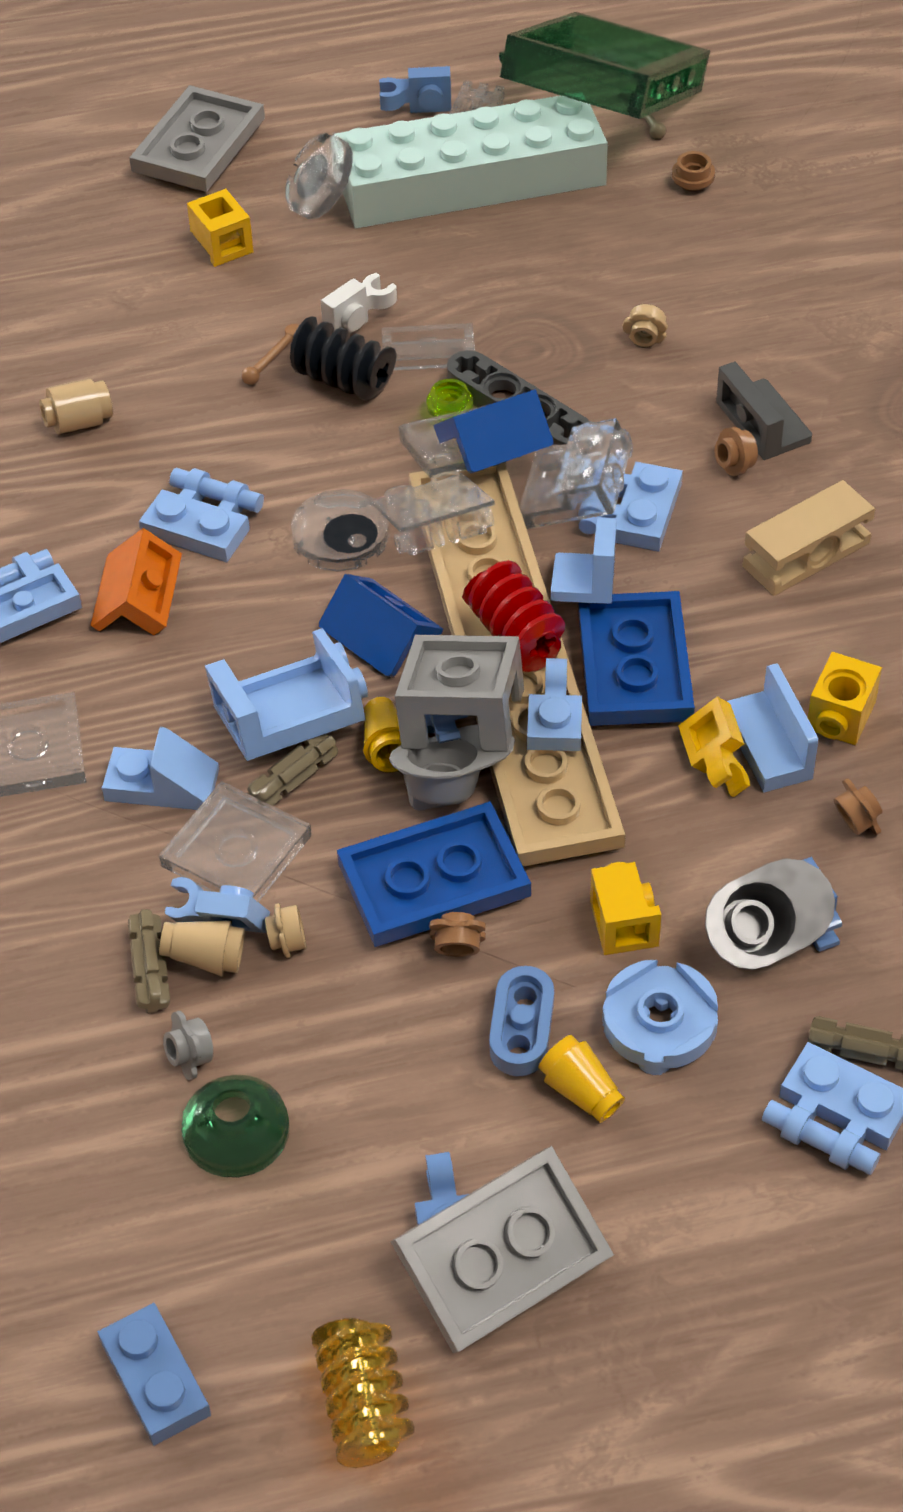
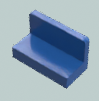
[433,389,553,473]
[319,574,444,677]

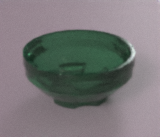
[181,1075,290,1178]

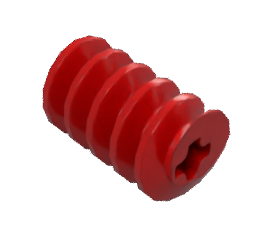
[462,560,565,672]

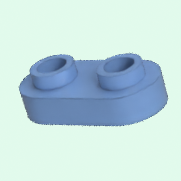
[489,966,554,1076]

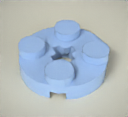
[602,960,718,1075]

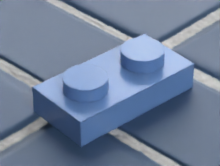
[97,1303,211,1446]

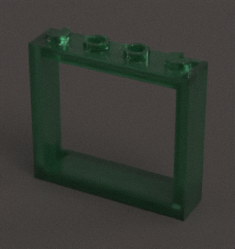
[499,12,711,119]

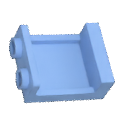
[205,628,368,761]

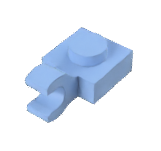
[527,658,582,751]
[165,877,270,933]

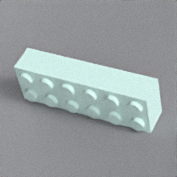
[334,92,608,229]

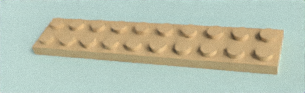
[409,462,625,866]

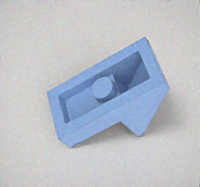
[102,727,219,811]

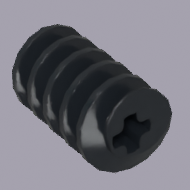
[290,316,397,401]

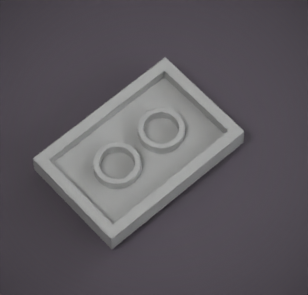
[129,85,265,192]
[390,1146,614,1353]

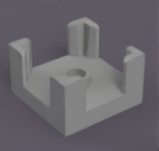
[395,635,524,751]

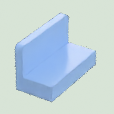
[550,517,617,604]
[727,663,818,793]

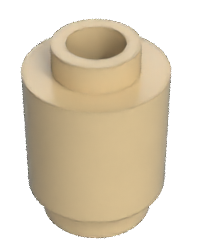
[39,378,113,435]

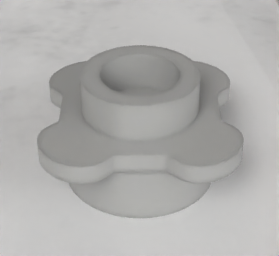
[163,1011,213,1080]

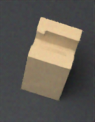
[742,480,875,596]

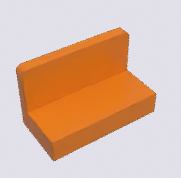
[91,528,182,636]

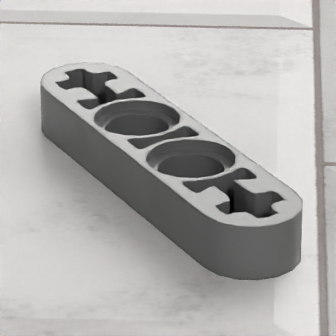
[447,350,594,461]

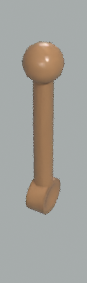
[241,324,299,385]

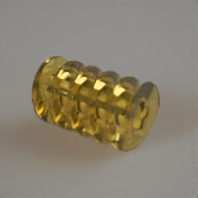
[311,1318,415,1468]

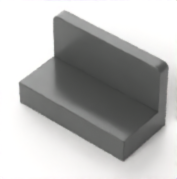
[716,361,812,460]

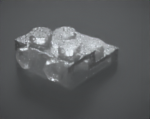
[520,418,633,529]

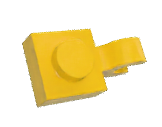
[678,696,750,797]

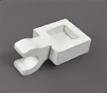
[321,273,397,334]

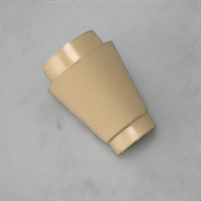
[159,921,245,977]

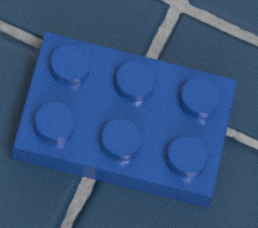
[578,591,695,726]
[337,801,531,947]

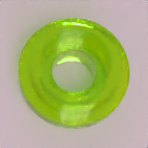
[426,379,473,421]

